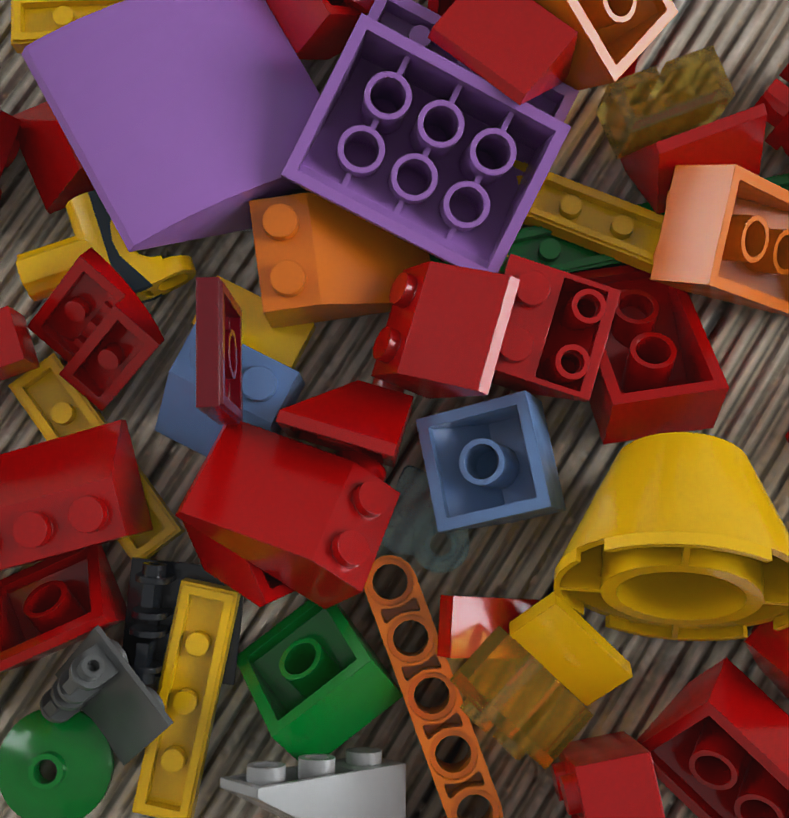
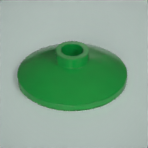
[0,709,114,818]

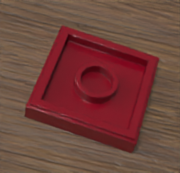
[196,277,243,425]

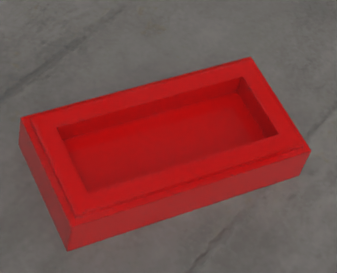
[437,595,540,658]

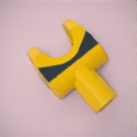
[16,190,196,303]

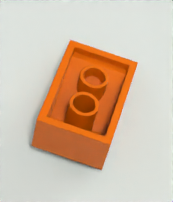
[650,164,789,317]
[249,193,430,329]

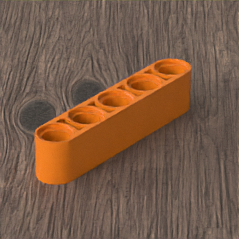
[364,555,503,818]

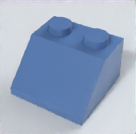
[155,323,305,457]
[416,390,566,533]

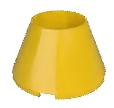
[554,432,789,641]

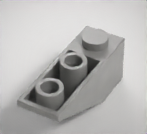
[220,747,406,818]

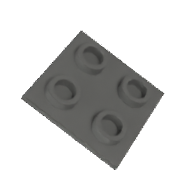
[40,625,174,766]

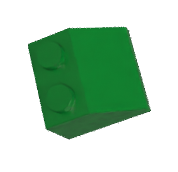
[237,600,403,761]

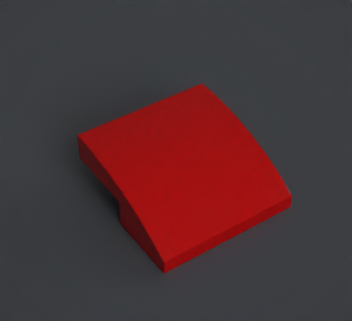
[27,247,165,411]

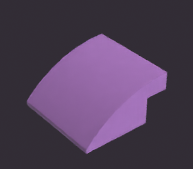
[21,0,320,252]
[281,0,579,273]

